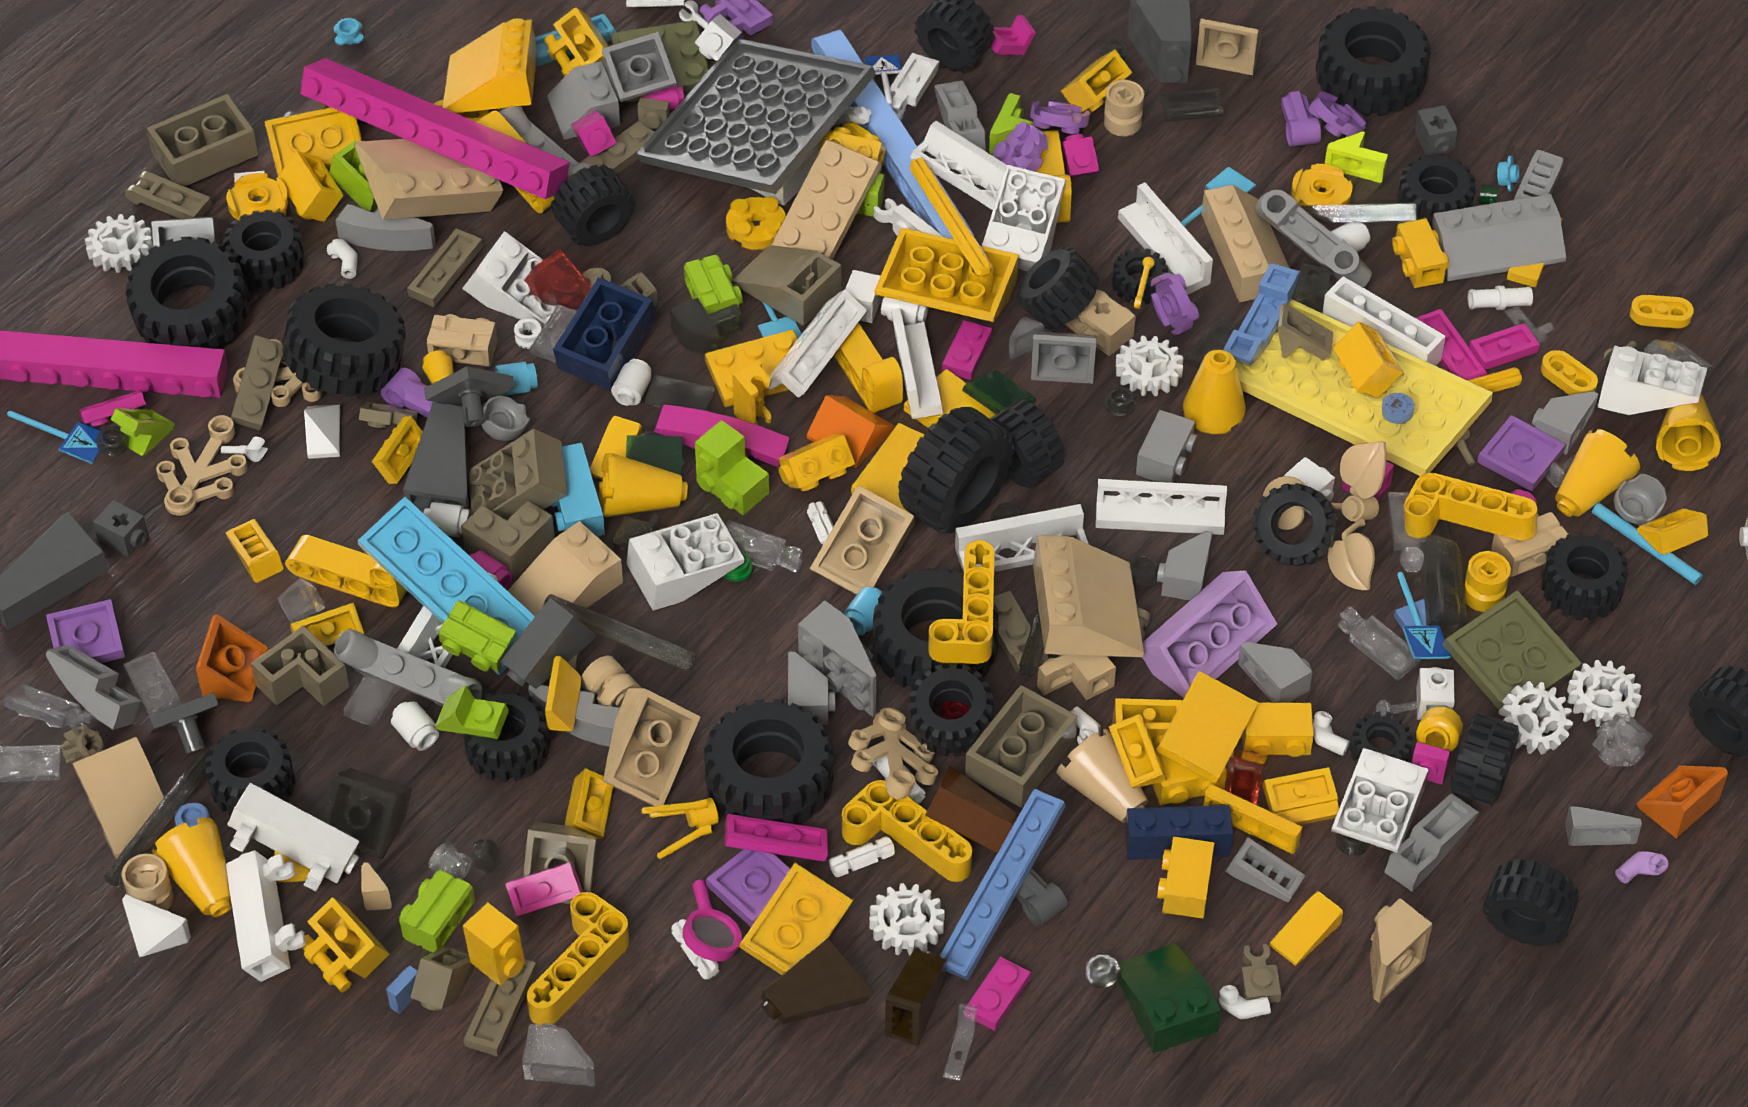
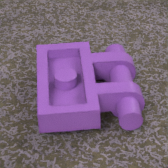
[699,0,773,39]

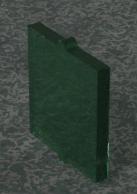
[962,370,1036,414]
[626,435,685,475]

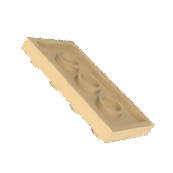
[771,139,881,260]

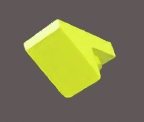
[1325,132,1388,183]

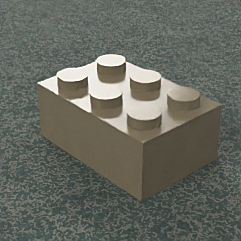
[146,94,258,187]
[965,685,1078,808]

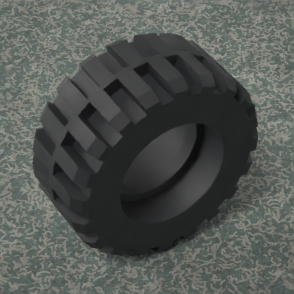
[1315,6,1431,116]
[125,236,250,349]
[282,283,406,397]
[898,407,1015,533]
[873,568,999,691]
[704,699,833,824]

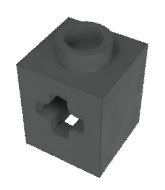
[1414,105,1458,156]
[93,500,149,557]

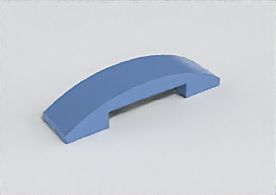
[1223,263,1300,365]

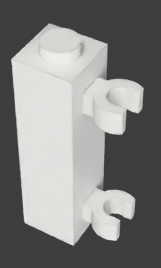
[228,783,360,892]
[226,850,306,982]

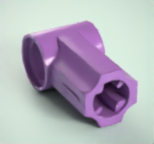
[1281,91,1321,147]
[381,368,437,418]

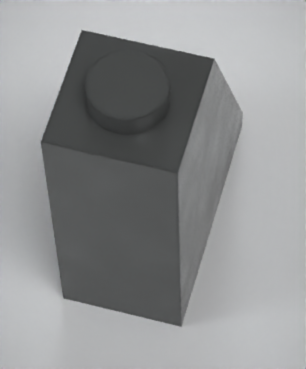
[500,598,597,689]

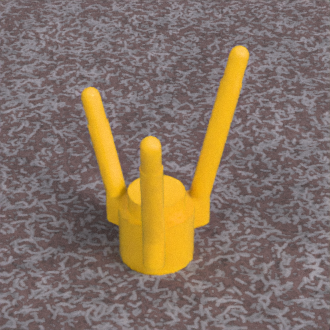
[641,798,719,859]

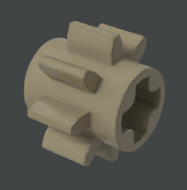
[60,724,104,763]

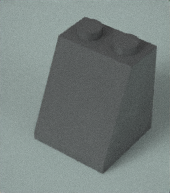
[1128,0,1191,83]

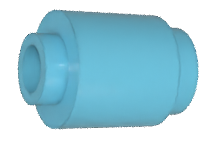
[495,361,538,396]
[844,587,882,635]

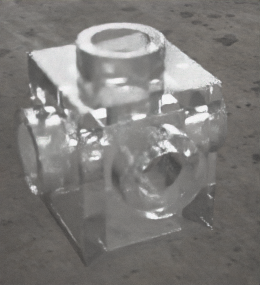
[1592,713,1653,767]

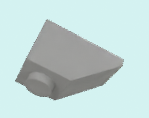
[1532,391,1599,455]
[1157,531,1212,600]
[1238,642,1313,703]
[788,652,835,725]

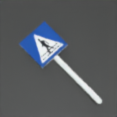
[864,55,902,104]

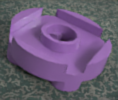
[1308,92,1366,137]
[1030,101,1090,134]
[993,122,1048,172]
[1151,273,1199,335]

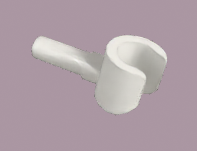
[679,0,709,29]
[221,436,268,462]

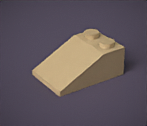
[810,485,915,595]
[508,521,623,617]
[603,688,700,806]

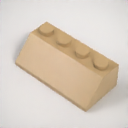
[1202,185,1298,302]

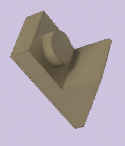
[1278,303,1333,361]

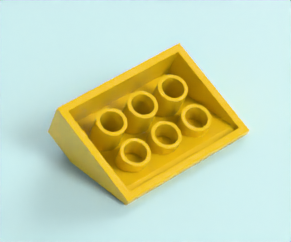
[442,18,537,113]
[874,227,1019,322]

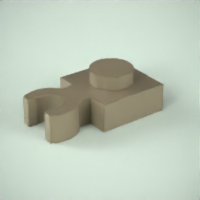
[359,401,418,428]
[1241,944,1281,1003]

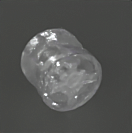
[428,841,472,880]

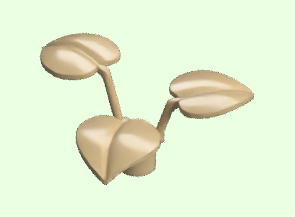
[1263,441,1386,590]

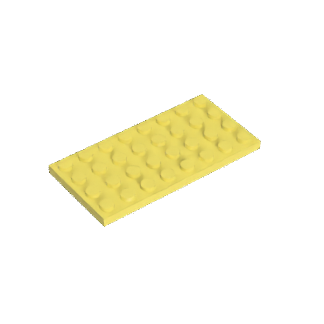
[1235,299,1493,476]

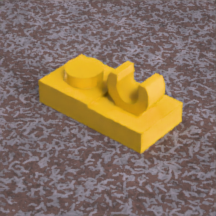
[372,416,423,484]

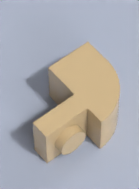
[1037,655,1116,700]

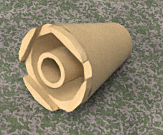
[1056,729,1148,823]

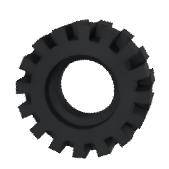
[1112,248,1168,305]
[1350,711,1413,763]

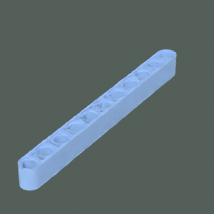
[811,30,974,239]

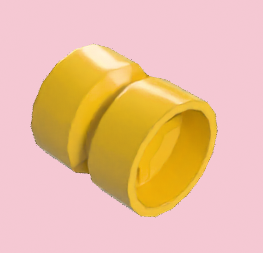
[1462,551,1511,612]

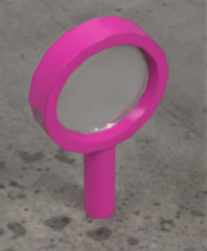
[682,880,742,962]

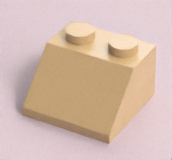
[1196,19,1262,75]
[1370,898,1432,1003]

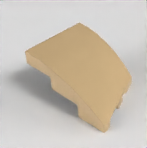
[73,737,168,859]

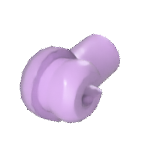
[1615,851,1669,883]

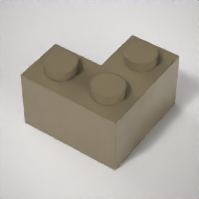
[461,501,555,580]
[251,626,350,706]

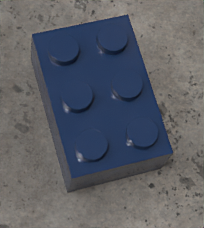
[553,277,656,391]

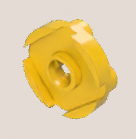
[1291,164,1352,218]
[226,173,289,221]
[726,196,786,250]

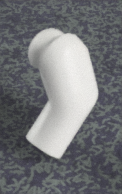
[327,239,358,279]
[1071,707,1101,744]
[1312,711,1350,756]
[1219,985,1271,1019]

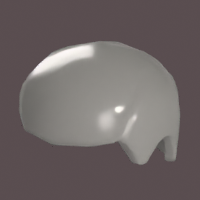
[481,395,530,442]
[1613,474,1667,525]

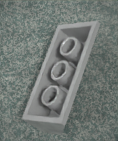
[1432,194,1566,281]

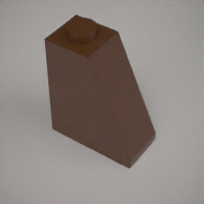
[925,766,1017,853]

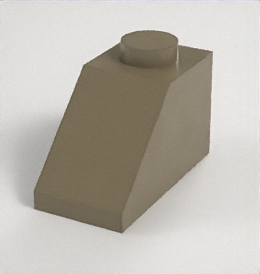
[410,945,475,1011]

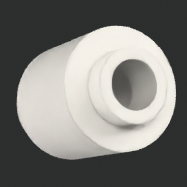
[1331,221,1370,252]
[881,297,929,325]
[611,359,651,406]
[423,502,472,537]
[391,701,439,751]

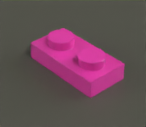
[942,320,992,380]
[1469,323,1540,370]
[78,390,146,427]
[505,861,583,916]
[965,956,1031,1031]

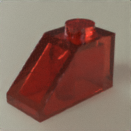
[524,249,592,310]
[1225,749,1268,805]

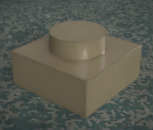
[637,98,670,129]

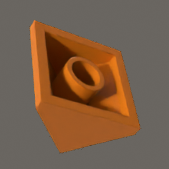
[807,395,895,468]
[196,614,268,702]
[1636,765,1728,838]

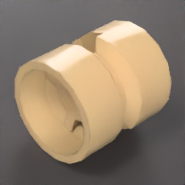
[1104,80,1144,136]
[581,655,641,708]
[122,854,174,911]

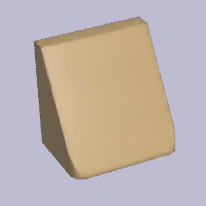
[361,863,392,911]

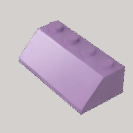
[1142,571,1277,698]

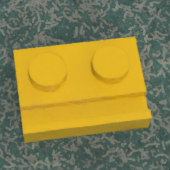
[1262,767,1339,825]

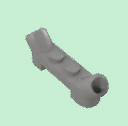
[498,106,591,180]
[1255,190,1372,288]
[334,629,483,707]

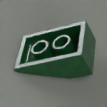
[1112,943,1221,1053]

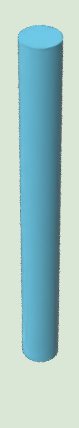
[1592,503,1703,585]

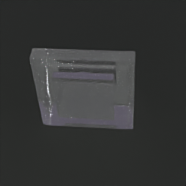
[1009,317,1044,359]
[277,578,326,623]

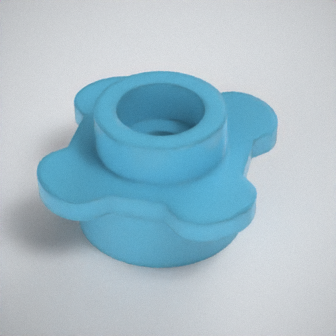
[334,18,364,45]
[1497,156,1520,192]

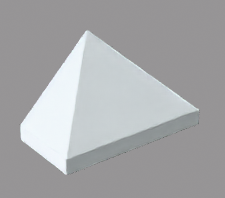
[304,404,340,459]
[122,895,191,957]

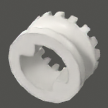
[514,318,543,349]

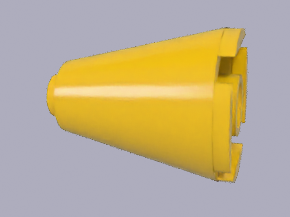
[1183,350,1246,434]
[1656,394,1721,471]
[1555,429,1640,517]
[598,453,688,517]
[152,817,232,917]

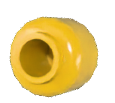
[1416,706,1463,752]

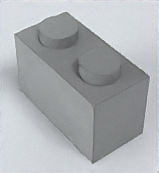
[1136,410,1198,483]

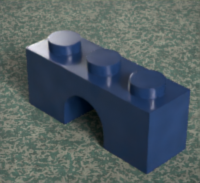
[1125,805,1233,860]

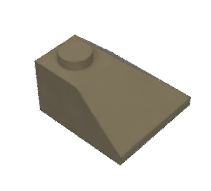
[523,822,597,904]

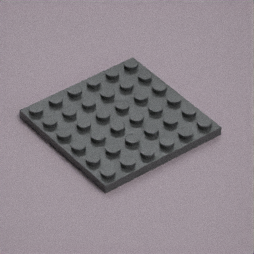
[636,38,876,194]

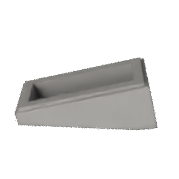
[1514,150,1564,200]
[1565,806,1642,846]
[1225,837,1305,902]

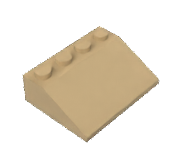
[354,139,503,220]
[1033,535,1144,657]

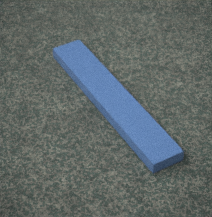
[940,789,1066,981]

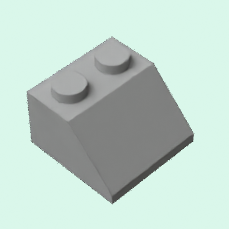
[602,32,677,102]
[547,61,620,140]
[151,216,219,247]
[1031,331,1096,384]

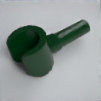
[1479,185,1498,204]

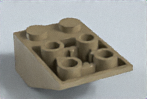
[732,245,841,326]
[468,428,567,519]

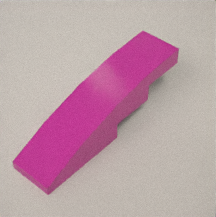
[654,404,790,468]

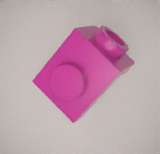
[991,15,1035,55]
[1061,134,1099,178]
[1412,742,1450,785]

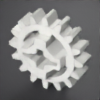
[85,214,153,273]
[1116,336,1183,396]
[1567,660,1641,728]
[1498,681,1573,755]
[869,883,945,955]

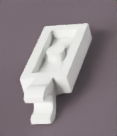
[890,53,939,120]
[874,198,943,237]

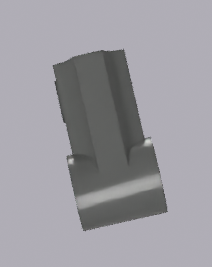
[1015,868,1068,927]

